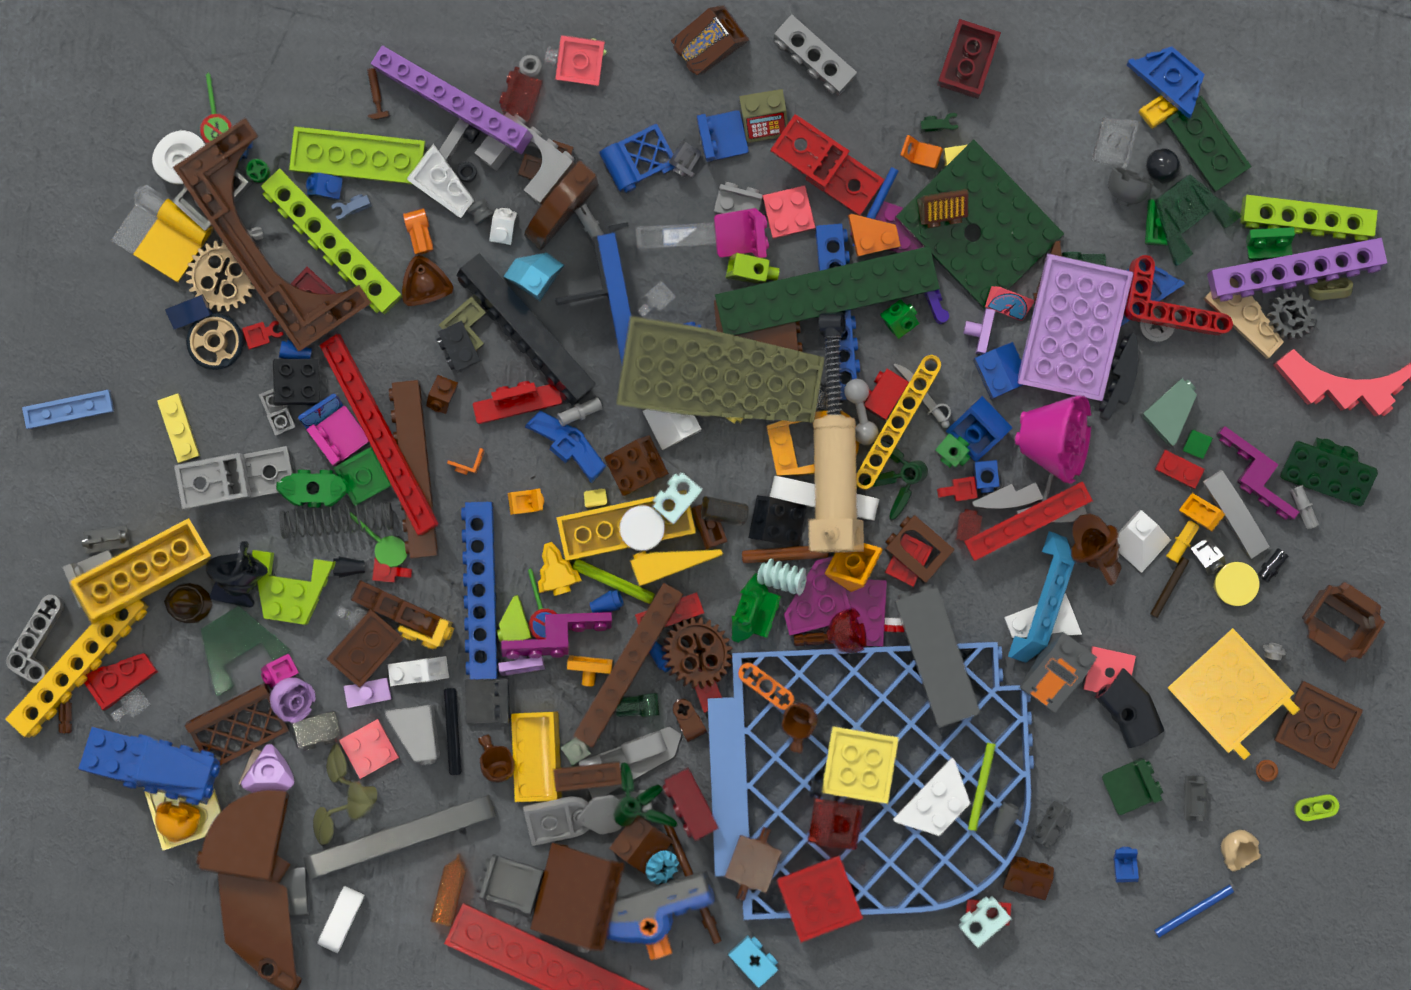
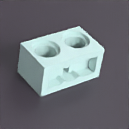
[653,473,702,524]
[959,896,1011,947]

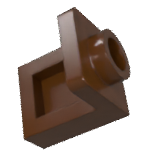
[426,375,458,414]

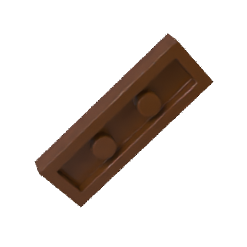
[553,761,622,792]

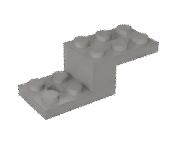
[174,446,293,509]

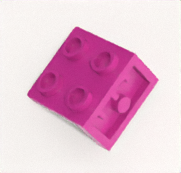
[306,406,369,466]

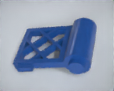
[599,123,675,194]

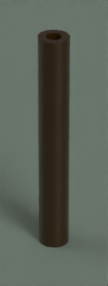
[1150,557,1189,618]

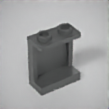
[477,854,544,914]

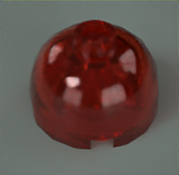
[827,608,867,653]

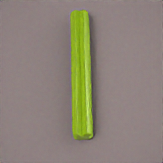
[573,559,655,604]

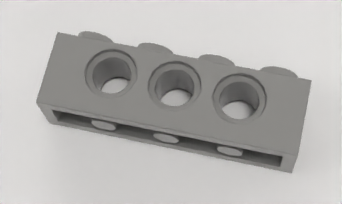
[774,14,857,96]

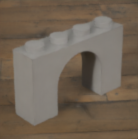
[475,112,576,206]

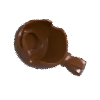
[781,702,818,753]
[478,734,515,783]

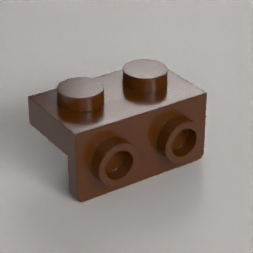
[1003,856,1054,900]

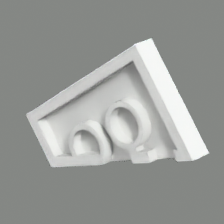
[407,144,474,218]

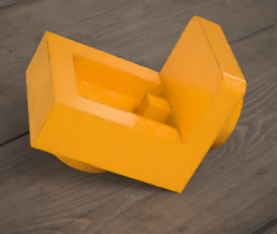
[508,488,544,515]

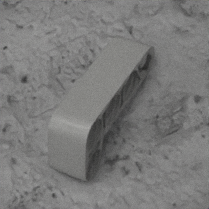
[6,595,65,683]

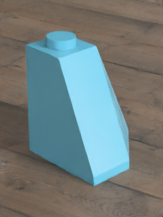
[503,253,564,301]

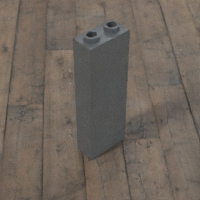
[894,584,980,728]

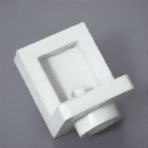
[489,208,517,245]

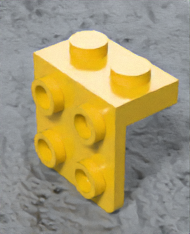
[398,619,455,649]

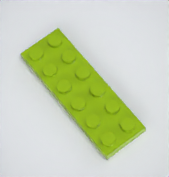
[289,127,426,185]

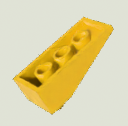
[630,550,723,586]

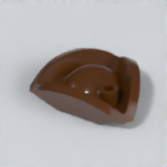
[402,255,454,306]

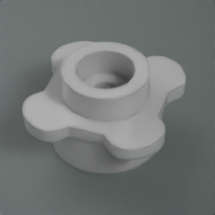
[1263,643,1286,660]

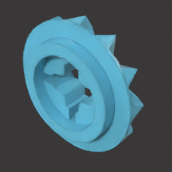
[646,851,679,885]

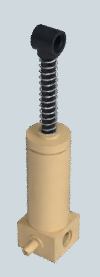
[809,312,864,553]

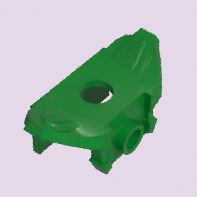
[276,470,348,508]
[731,573,781,643]

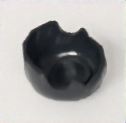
[1146,148,1181,183]

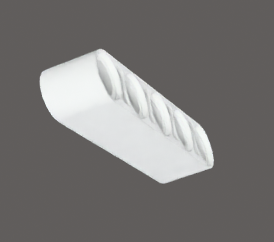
[770,476,879,521]

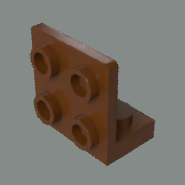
[604,435,669,496]

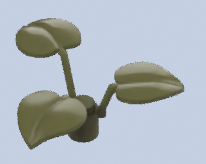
[313,743,377,846]

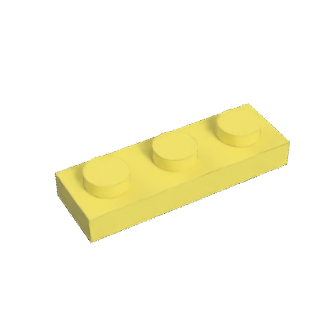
[157,394,200,463]

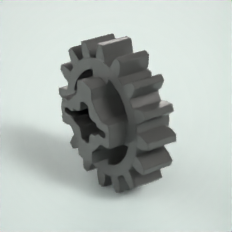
[1267,292,1316,340]

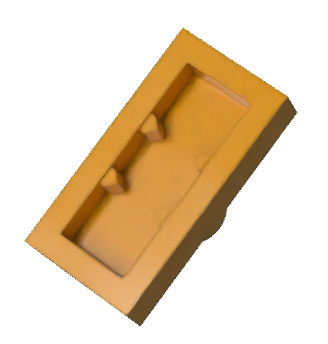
[1179,493,1225,531]
[567,655,613,686]

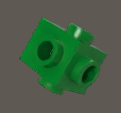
[880,299,919,339]
[936,433,971,468]

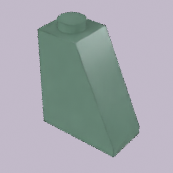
[1141,378,1197,447]

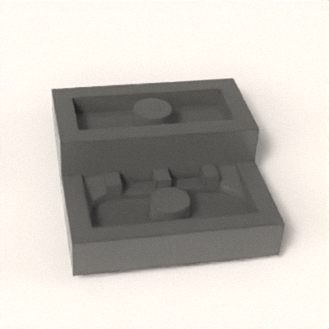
[280,868,308,917]

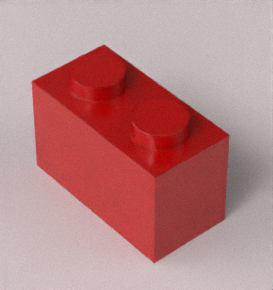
[864,369,909,421]

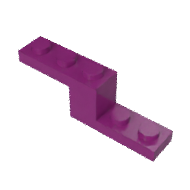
[1216,426,1299,520]
[501,612,612,659]

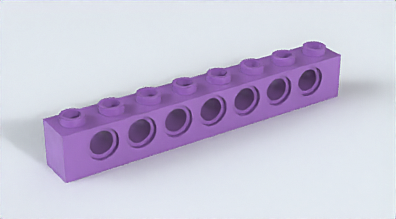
[371,46,533,155]
[1207,238,1387,302]

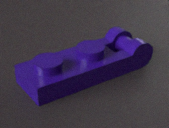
[924,290,949,324]

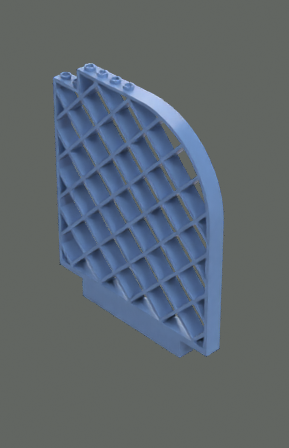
[708,642,1034,920]

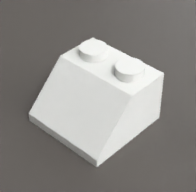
[643,409,701,450]

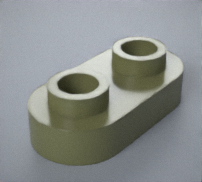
[1308,277,1353,301]

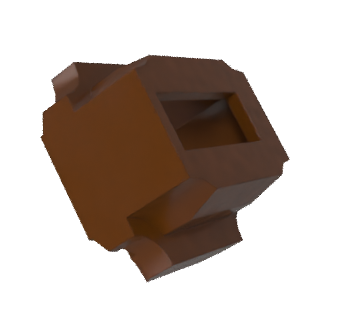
[1302,582,1385,662]

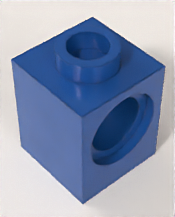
[973,460,999,493]

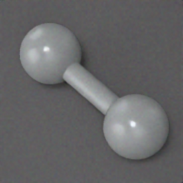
[844,379,879,445]

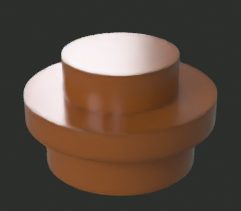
[1256,760,1278,782]

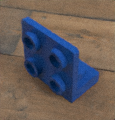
[697,110,748,162]

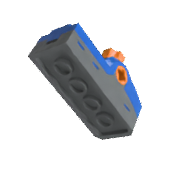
[606,870,715,960]

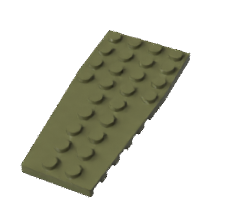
[616,316,824,423]

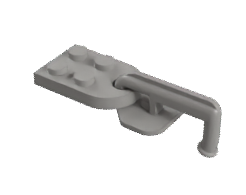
[523,790,652,846]

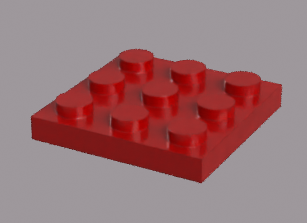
[777,855,863,942]

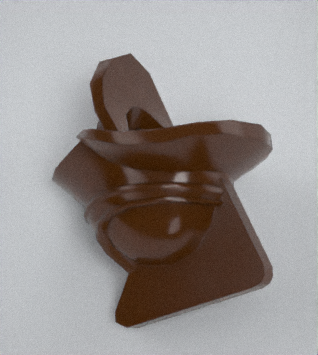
[1071,514,1122,586]

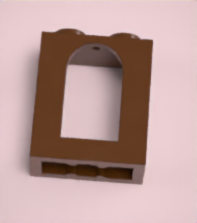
[885,515,955,583]

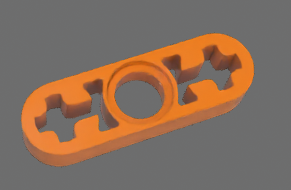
[738,663,794,709]

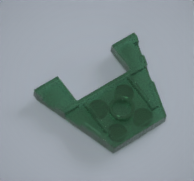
[1154,174,1242,266]
[201,606,291,696]

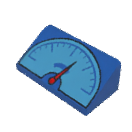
[298,393,344,429]

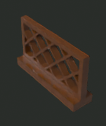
[185,683,289,765]

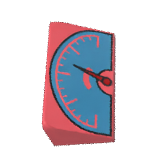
[985,286,1034,321]

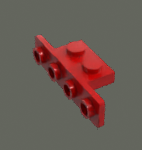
[473,381,562,424]

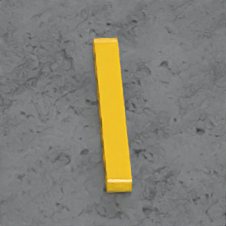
[856,355,941,490]

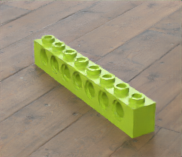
[261,168,402,315]

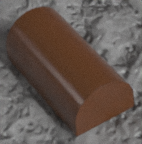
[691,501,728,550]

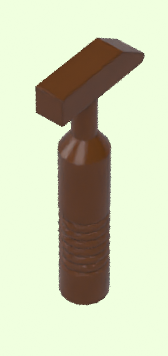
[367,68,390,120]

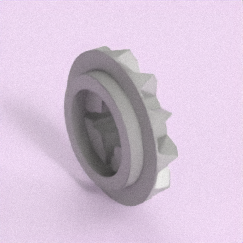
[1139,308,1175,342]

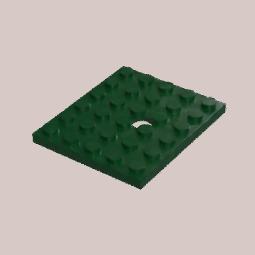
[895,139,1064,310]

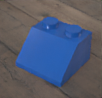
[973,342,1023,400]
[946,396,1013,462]

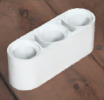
[317,886,365,954]

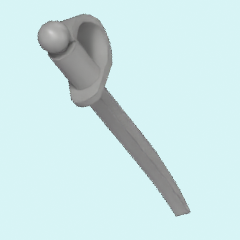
[894,364,951,428]

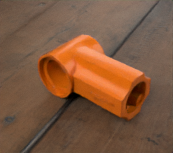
[403,208,433,255]

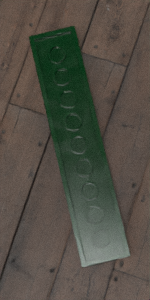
[715,246,940,336]

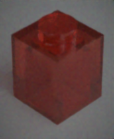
[955,509,982,541]

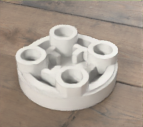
[620,506,664,550]

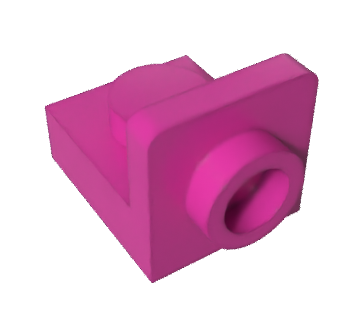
[261,654,299,688]

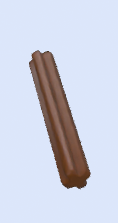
[742,546,829,563]

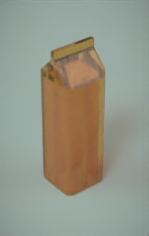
[431,853,467,927]

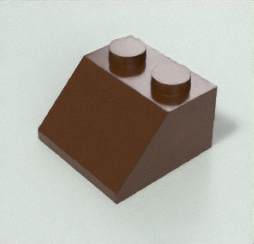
[609,815,674,876]

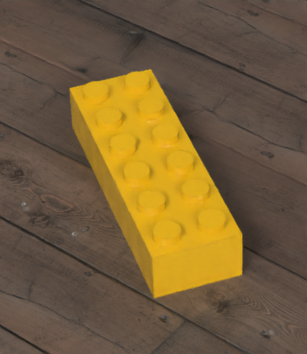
[556,490,696,561]
[70,518,211,625]

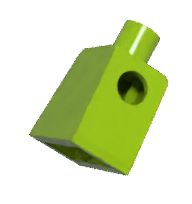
[726,253,779,284]

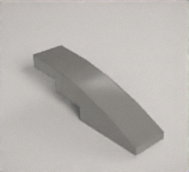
[1203,470,1270,559]

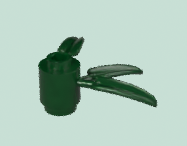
[862,439,928,520]
[613,762,677,827]

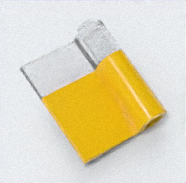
[111,185,213,283]

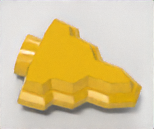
[538,542,582,596]

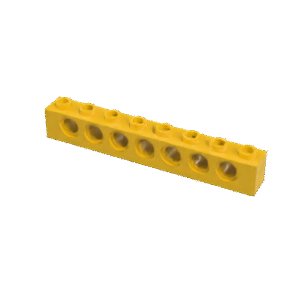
[5,599,149,738]

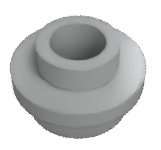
[519,55,541,77]

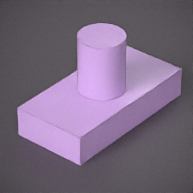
[963,308,995,355]
[498,656,545,676]
[344,678,392,708]

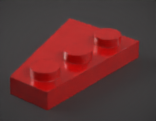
[84,653,158,711]

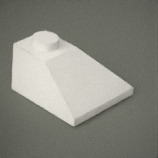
[1118,510,1171,573]

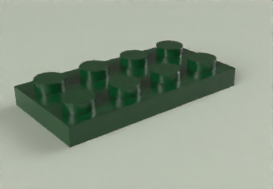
[1164,96,1252,193]

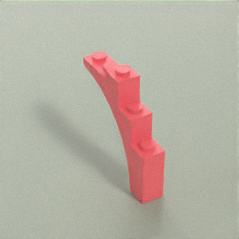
[1273,349,1411,417]

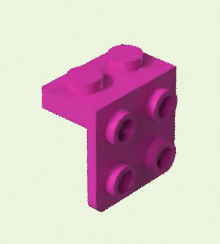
[714,208,769,258]

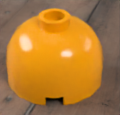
[155,802,201,842]

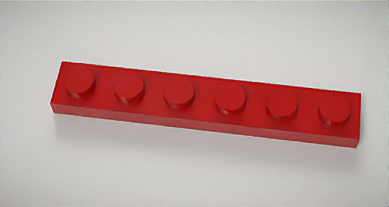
[964,481,1093,561]

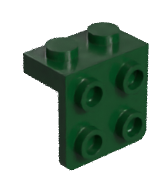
[1102,758,1163,815]

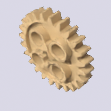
[186,241,255,312]

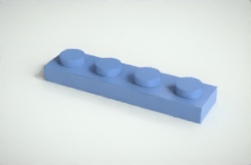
[22,390,114,429]

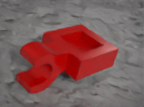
[937,476,978,502]
[372,558,412,583]

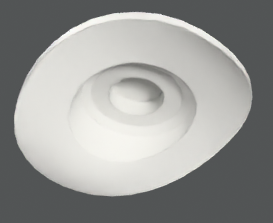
[152,131,205,184]

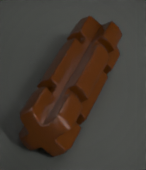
[794,632,837,646]
[58,692,72,733]

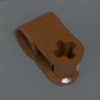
[673,699,707,742]

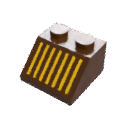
[917,189,968,228]

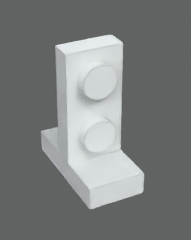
[388,656,449,686]

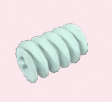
[757,558,806,596]

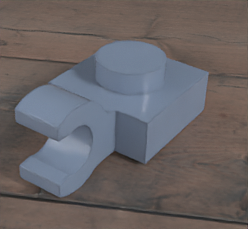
[331,194,372,220]

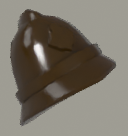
[164,583,213,623]

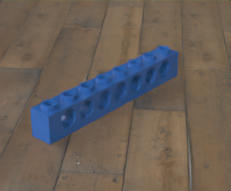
[815,224,860,401]
[461,502,498,679]

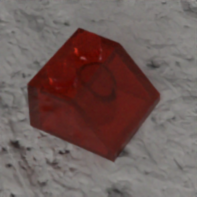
[807,798,864,850]

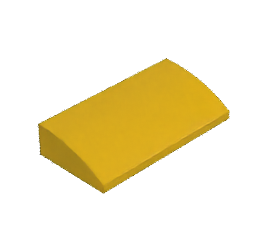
[511,711,562,802]

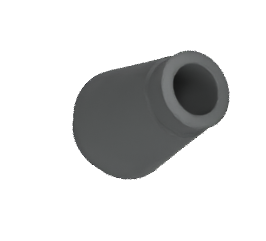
[993,802,1020,836]

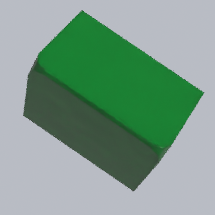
[1182,430,1213,459]

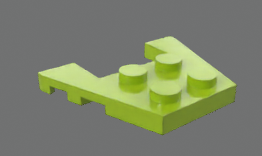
[252,550,336,625]

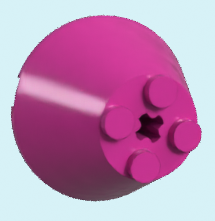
[1015,395,1091,484]

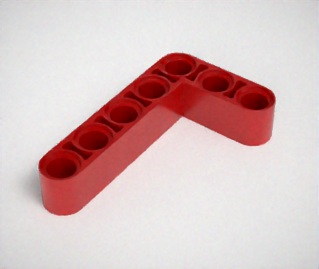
[1124,255,1233,336]

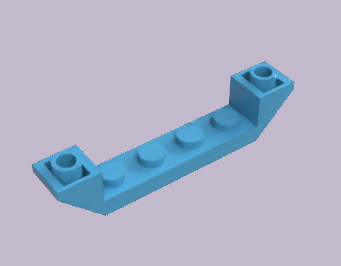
[1008,531,1075,663]

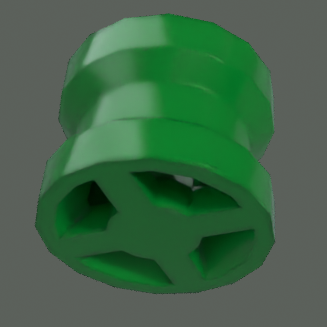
[246,159,270,183]

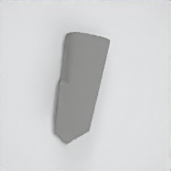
[579,726,681,799]

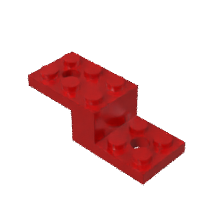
[770,114,885,216]

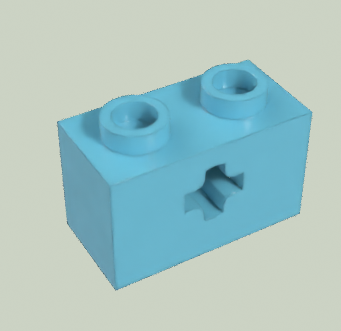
[728,935,778,988]

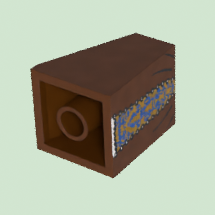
[671,5,749,75]

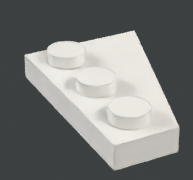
[1004,593,1082,638]

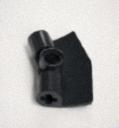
[1095,668,1164,748]

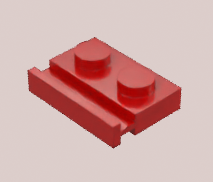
[884,533,933,587]

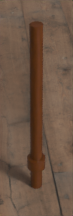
[663,825,722,944]

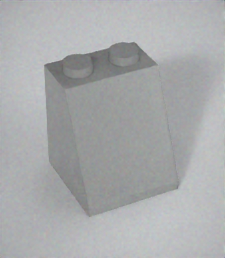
[385,704,440,765]

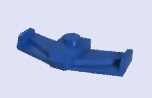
[525,410,606,483]

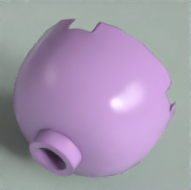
[270,678,315,723]

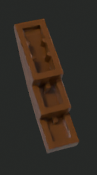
[351,580,443,637]

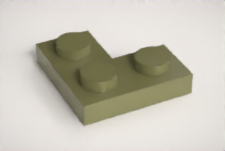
[439,296,487,351]

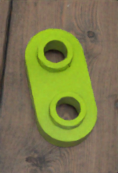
[1294,794,1339,821]

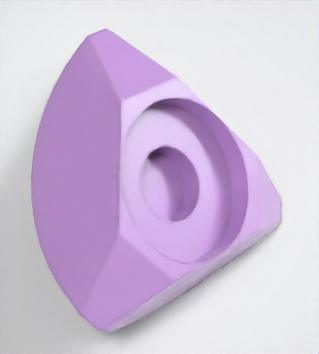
[241,744,294,793]

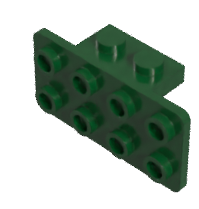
[1280,438,1378,506]

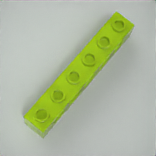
[1240,195,1378,242]

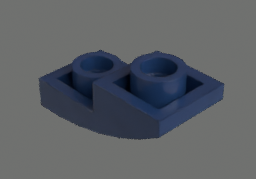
[165,294,212,329]

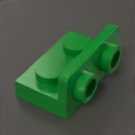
[1246,227,1295,260]

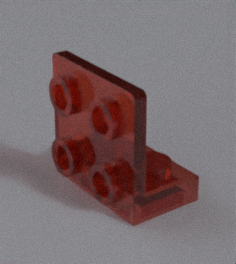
[499,66,543,123]

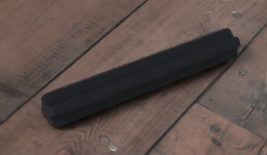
[444,688,461,775]

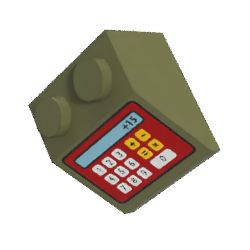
[739,89,788,143]

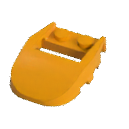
[766,410,859,477]

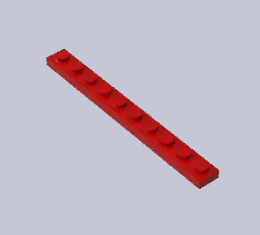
[319,334,439,536]

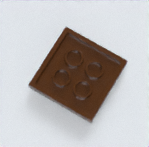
[1274,681,1363,770]

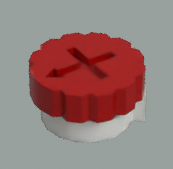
[884,618,904,632]

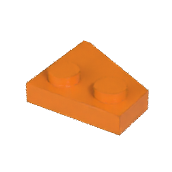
[848,214,901,256]

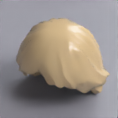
[1221,830,1261,872]

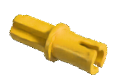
[1166,520,1199,563]

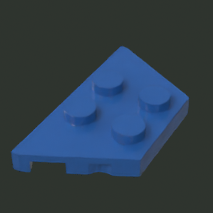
[1127,46,1204,119]
[1121,261,1185,326]

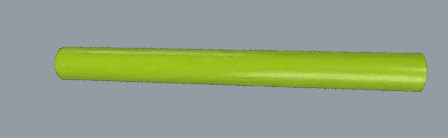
[968,742,996,831]

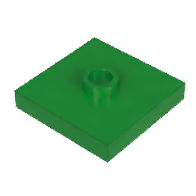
[333,446,392,506]

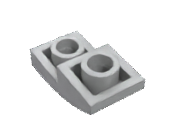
[259,388,296,436]

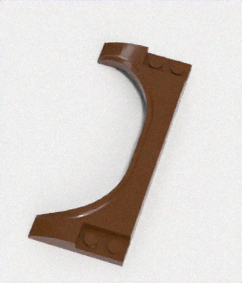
[173,118,372,351]

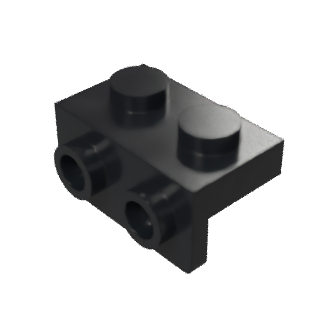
[437,321,481,373]

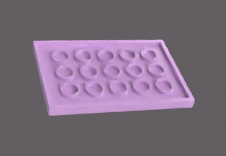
[1018,253,1134,401]

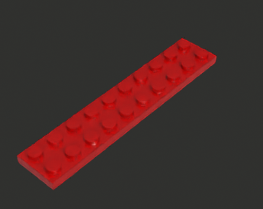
[444,903,651,990]

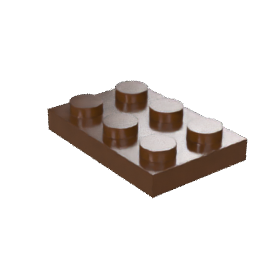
[326,609,404,688]

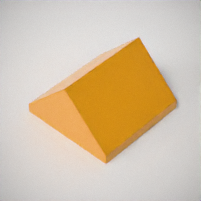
[825,543,883,592]

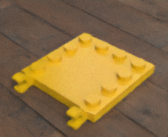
[1167,628,1300,760]

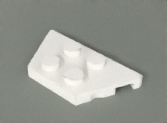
[893,758,970,836]

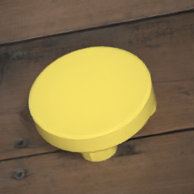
[1214,562,1259,606]

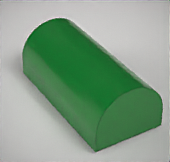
[1145,199,1171,246]

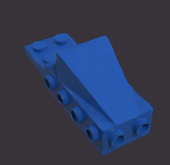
[78,727,220,805]

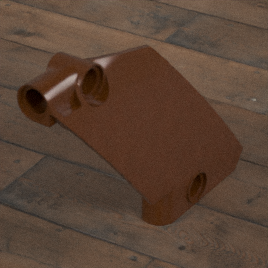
[218,856,302,990]

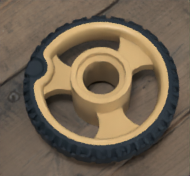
[186,313,244,370]

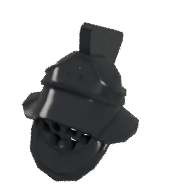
[206,541,268,608]

